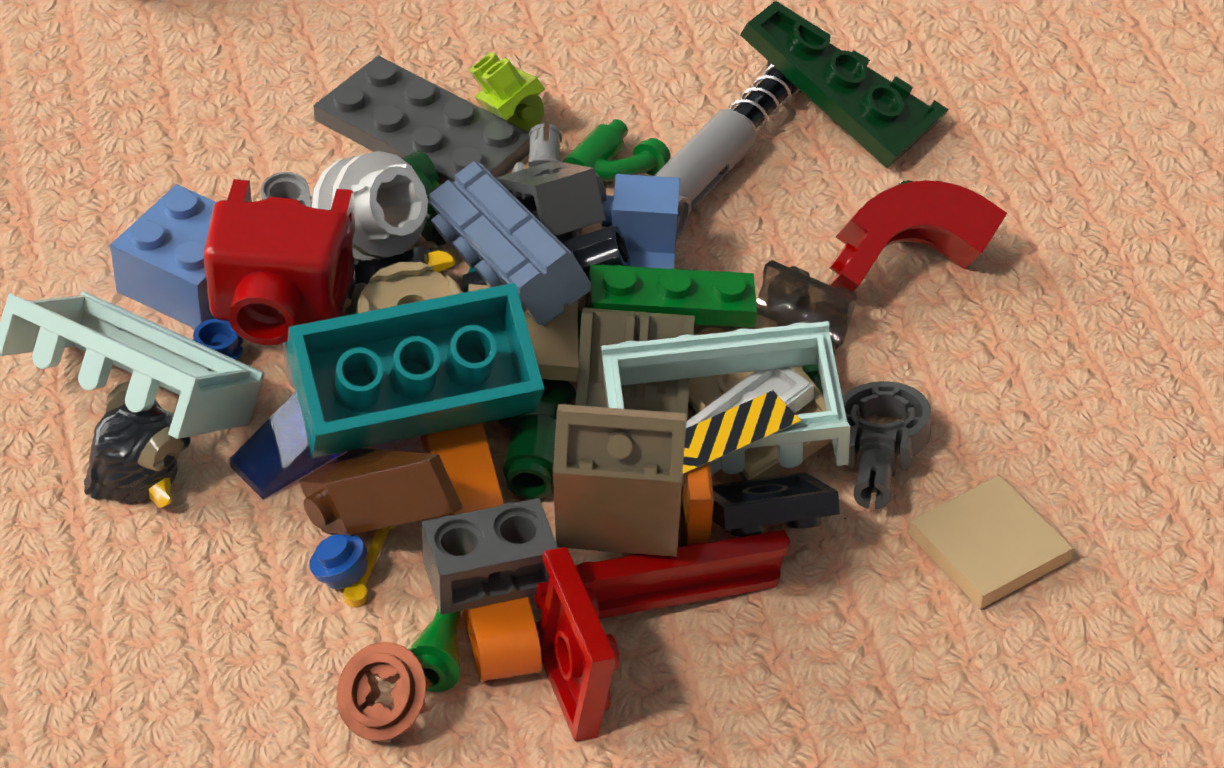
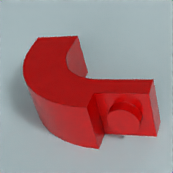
[826,180,1007,301]

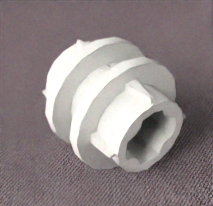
[311,151,430,261]

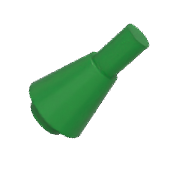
[408,607,461,692]

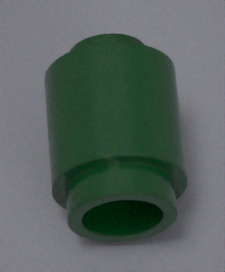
[503,414,556,500]

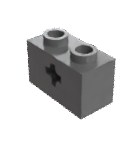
[497,160,607,236]

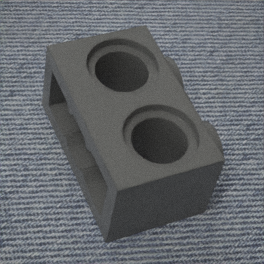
[422,498,558,615]

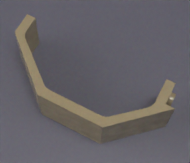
[553,308,695,557]

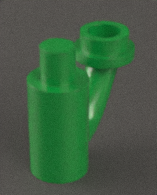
[562,119,670,181]

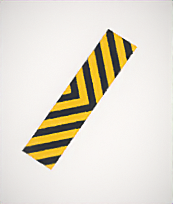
[683,390,801,474]

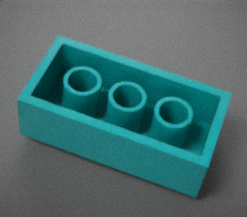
[286,283,544,458]

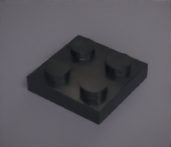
[712,472,840,537]

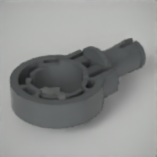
[842,381,931,509]

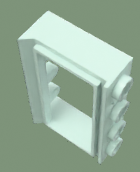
[0,291,265,439]
[601,321,850,478]

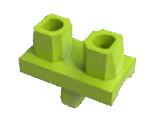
[468,52,545,132]

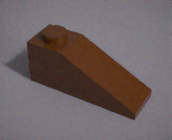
[298,448,463,535]

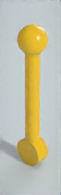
[343,525,397,608]

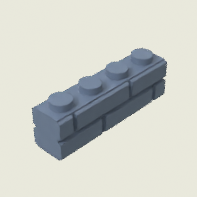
[428,161,591,326]

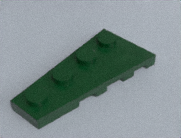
[740,1,949,169]

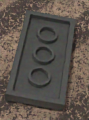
[314,55,530,185]

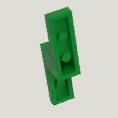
[578,264,757,355]

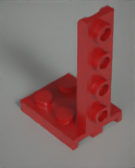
[534,530,790,742]

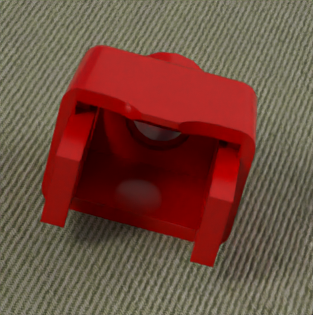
[204,179,355,346]

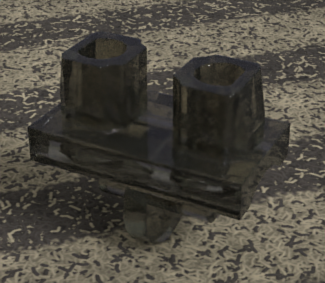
[756,260,857,349]

